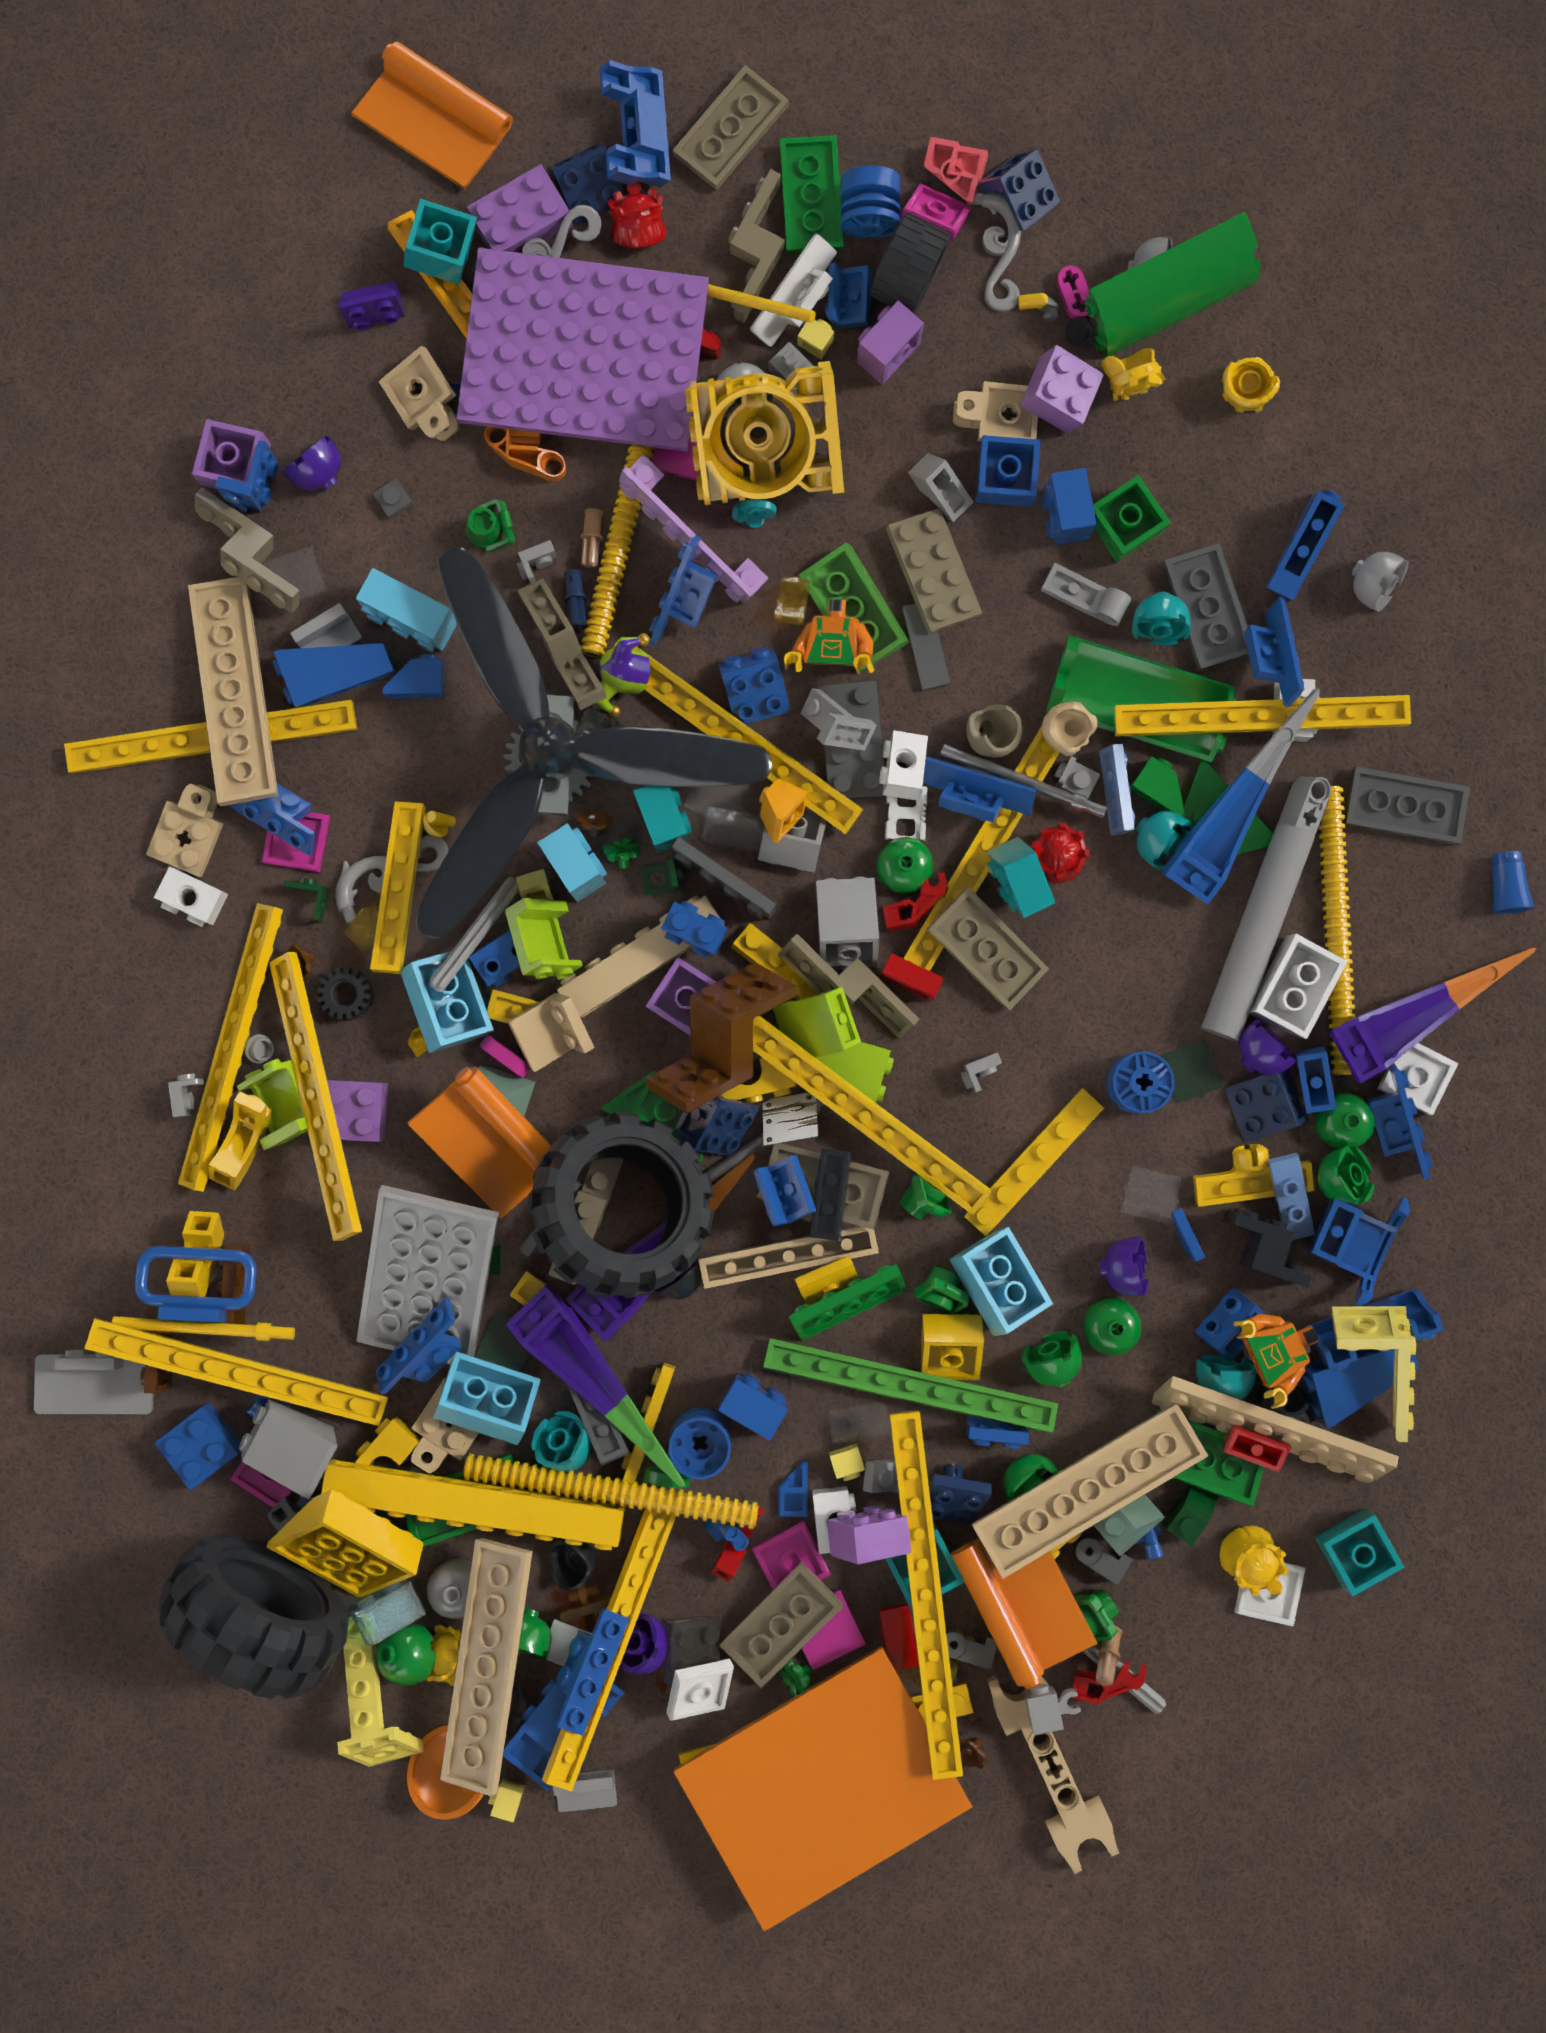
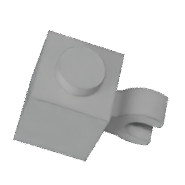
[769,342,813,388]
[1023,1683,1081,1735]

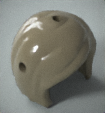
[966,705,1023,758]

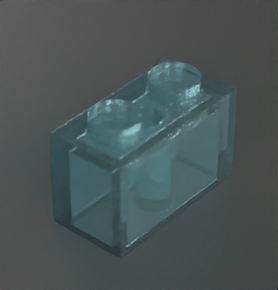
[350,1582,426,1645]

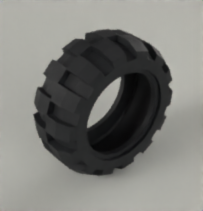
[528,1112,714,1299]
[158,1534,349,1699]

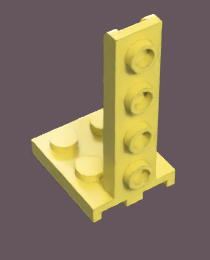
[1332,1306,1416,1442]
[337,1612,424,1767]

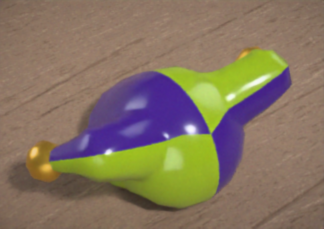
[594,633,650,717]

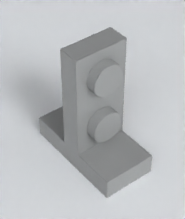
[800,688,877,751]

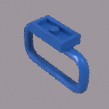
[135,1246,257,1322]

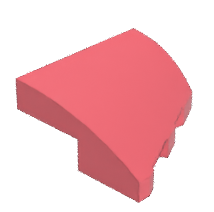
[924,137,988,204]

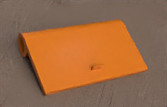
[351,41,513,190]
[407,1067,552,1219]
[950,1538,1097,1689]

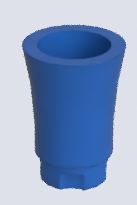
[1491,851,1535,915]

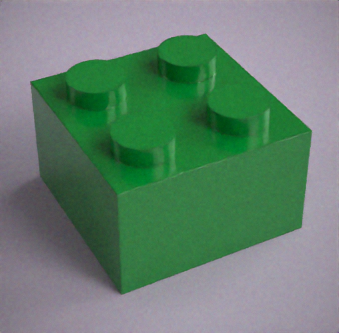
[1093,475,1171,563]

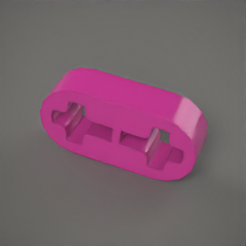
[1057,265,1089,319]
[479,1034,530,1078]

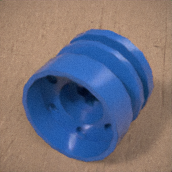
[840,165,901,238]
[1106,1052,1175,1114]
[668,1407,731,1480]

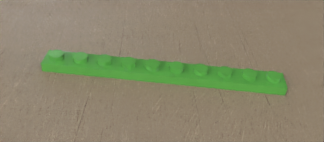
[763,1338,1058,1434]

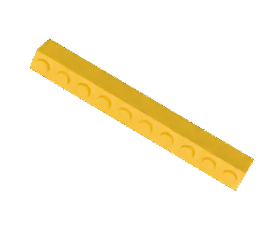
[321,1459,625,1550]

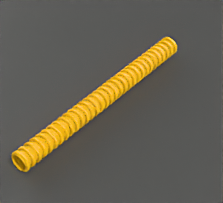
[580,445,655,658]
[1318,786,1355,1075]
[463,1453,759,1529]

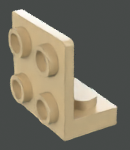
[508,993,594,1072]

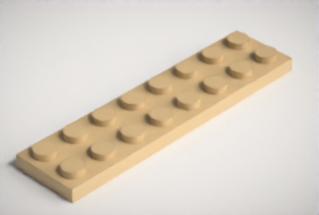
[188,577,278,806]
[1152,1376,1399,1483]
[971,1404,1208,1579]
[440,1538,533,1796]

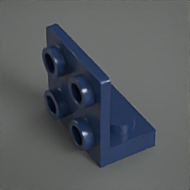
[548,143,626,225]
[978,149,1060,231]
[1225,1068,1308,1142]
[673,1095,759,1156]

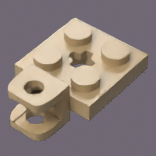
[379,346,460,441]
[953,381,1038,441]
[146,784,224,877]
[411,1378,479,1473]

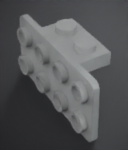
[34,1350,154,1414]

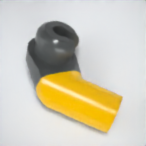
[1019,293,1060,322]

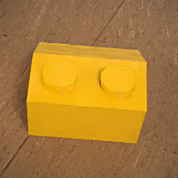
[921,1314,984,1380]

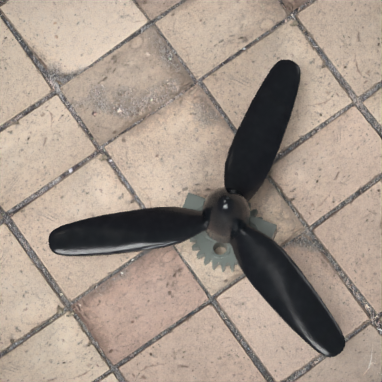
[416,548,772,939]

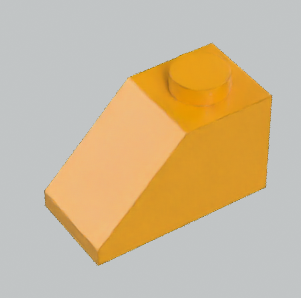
[759,779,808,843]

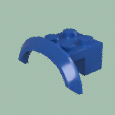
[1306,1197,1410,1306]

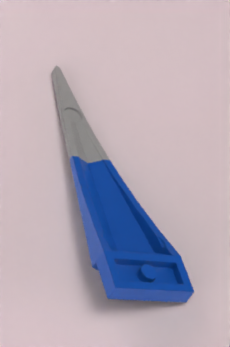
[1161,688,1320,904]

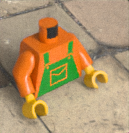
[784,599,874,675]
[1234,1314,1319,1409]

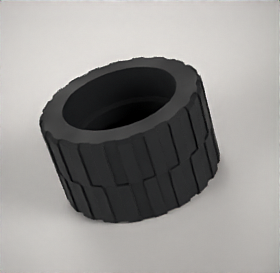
[870,212,951,315]

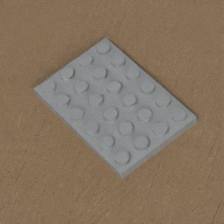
[356,1185,499,1364]

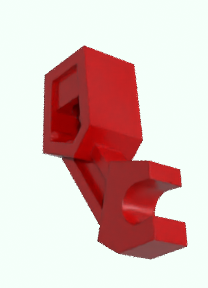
[883,872,949,932]
[711,1507,764,1583]
[1071,1661,1147,1705]

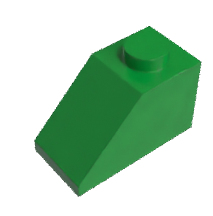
[1131,756,1185,816]

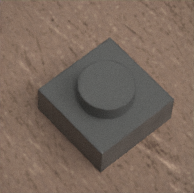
[372,478,414,519]

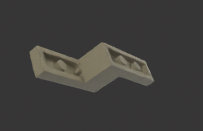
[728,169,784,324]
[195,487,300,613]
[517,578,607,710]
[778,934,920,1039]
[548,1158,624,1285]

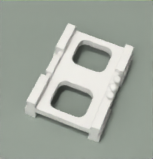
[885,786,927,841]

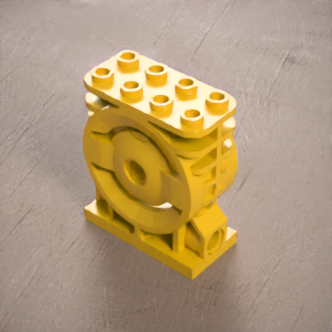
[685,361,844,505]

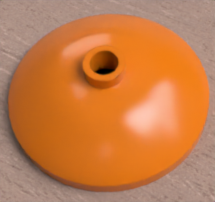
[407,1725,484,1820]

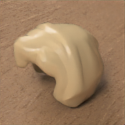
[1041,701,1098,756]

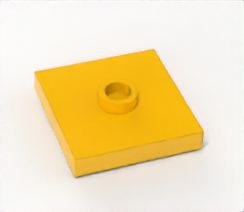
[795,1256,859,1305]

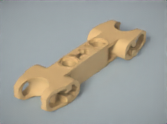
[987,1676,1119,1874]

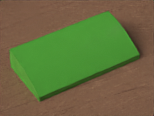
[799,543,910,672]

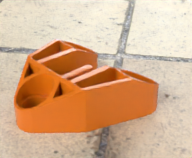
[484,426,567,482]

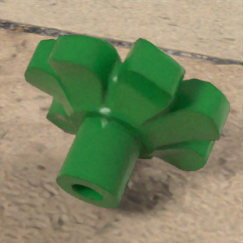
[603,838,641,869]
[778,1660,811,1697]

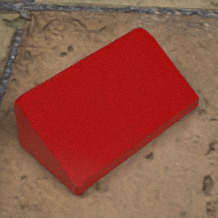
[880,954,943,1001]
[1222,1425,1291,1472]

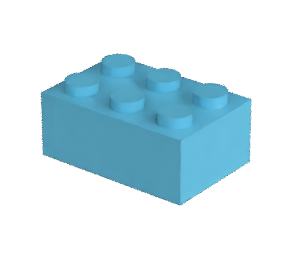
[356,568,457,652]
[537,823,607,902]
[401,951,493,1054]
[949,1227,1053,1336]
[433,1351,541,1445]

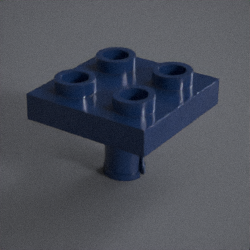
[928,1463,992,1524]

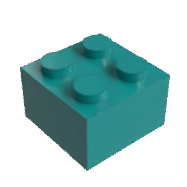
[403,198,477,285]
[634,785,692,853]
[986,837,1056,918]
[1314,1509,1405,1596]
[885,1523,965,1610]

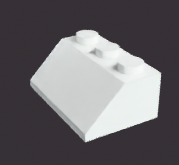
[1249,934,1347,1039]

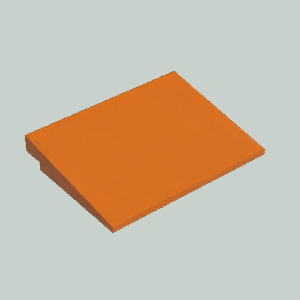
[673,1646,973,1932]

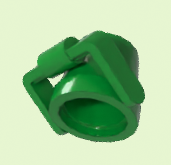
[466,499,515,553]
[899,1173,952,1220]
[913,1267,969,1314]
[1074,1588,1119,1641]

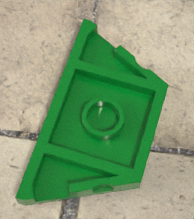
[1183,760,1273,855]
[602,1071,703,1163]

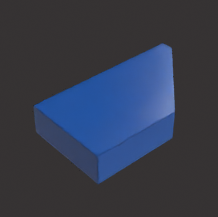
[1171,1208,1205,1261]
[778,1461,808,1517]

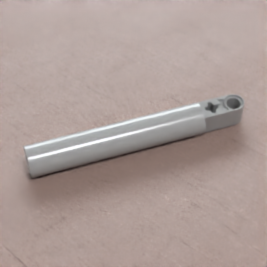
[1201,776,1331,1042]

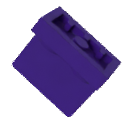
[338,281,405,331]

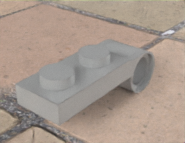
[1041,563,1131,626]

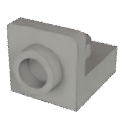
[517,540,557,584]
[1054,756,1100,800]
[961,1052,1002,1093]
[168,1074,204,1118]
[863,1460,899,1493]

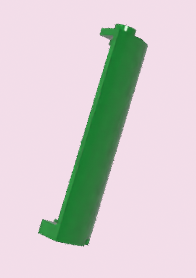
[1085,212,1260,357]
[1046,635,1238,762]

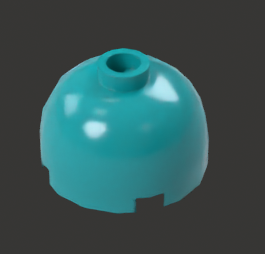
[1132,592,1191,646]
[1136,811,1192,870]
[1196,1355,1257,1400]
[531,1411,592,1473]

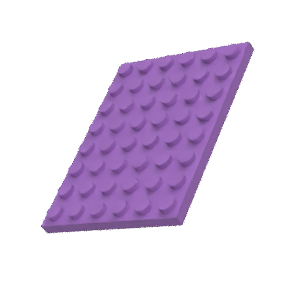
[457,248,709,452]

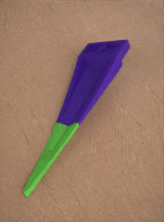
[505,1285,685,1487]

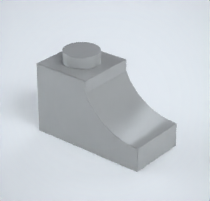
[908,453,974,522]

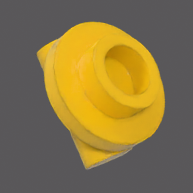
[423,811,456,838]
[408,1027,428,1057]

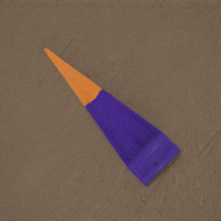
[1329,948,1536,1084]
[565,1154,755,1342]

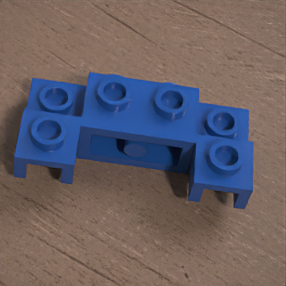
[599,60,671,188]
[1305,1288,1443,1370]
[503,1680,624,1791]

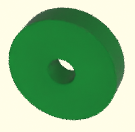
[643,1466,691,1488]

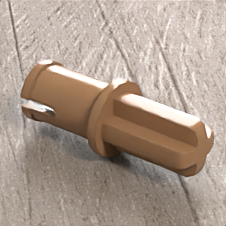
[580,508,603,568]
[1096,1627,1122,1686]

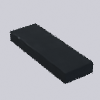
[810,1148,852,1241]

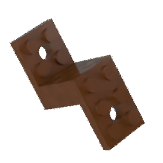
[647,962,796,1114]
[140,1243,250,1394]

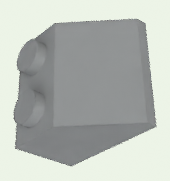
[758,806,826,873]

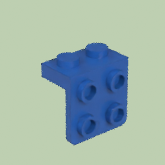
[215,440,279,513]
[717,647,790,725]

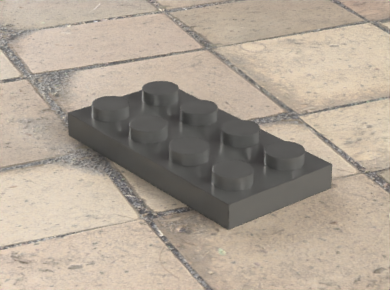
[1163,543,1249,671]
[819,681,886,799]
[1344,766,1470,845]
[672,837,776,919]

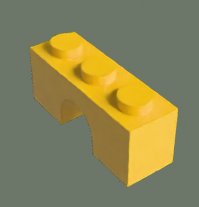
[721,1058,796,1103]
[166,1211,224,1297]
[355,1416,422,1466]

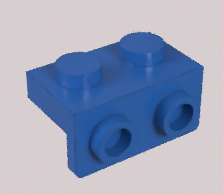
[825,263,872,329]
[754,1155,816,1226]
[965,1415,1029,1449]

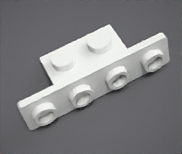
[750,234,837,347]

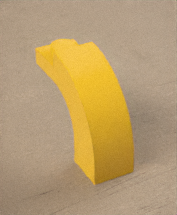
[209,1092,272,1191]

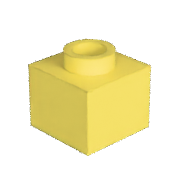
[797,319,834,360]
[516,869,554,900]
[829,1443,865,1481]
[488,1778,525,1822]

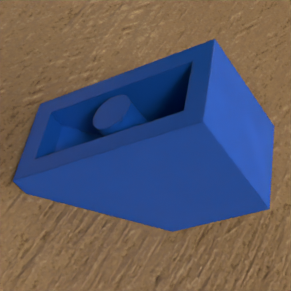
[383,654,445,699]
[1296,1046,1336,1114]

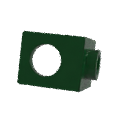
[641,857,684,896]
[284,878,328,923]

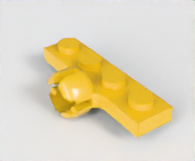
[731,923,818,1000]
[1193,1144,1314,1207]

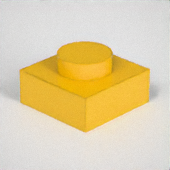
[510,1270,548,1306]

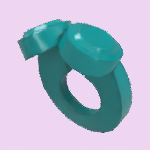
[732,499,777,528]

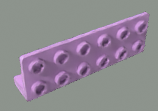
[619,454,768,604]

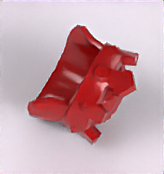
[608,182,667,248]
[1030,823,1090,884]

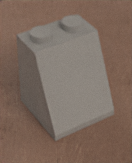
[816,877,879,969]
[239,1399,338,1499]

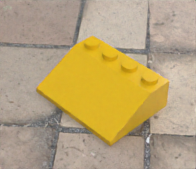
[267,1489,424,1598]

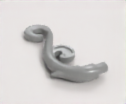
[967,191,1021,312]
[522,205,602,258]
[335,835,449,924]

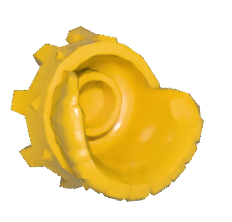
[1101,348,1166,401]
[1222,357,1280,413]
[1220,1526,1289,1596]
[426,1625,462,1687]

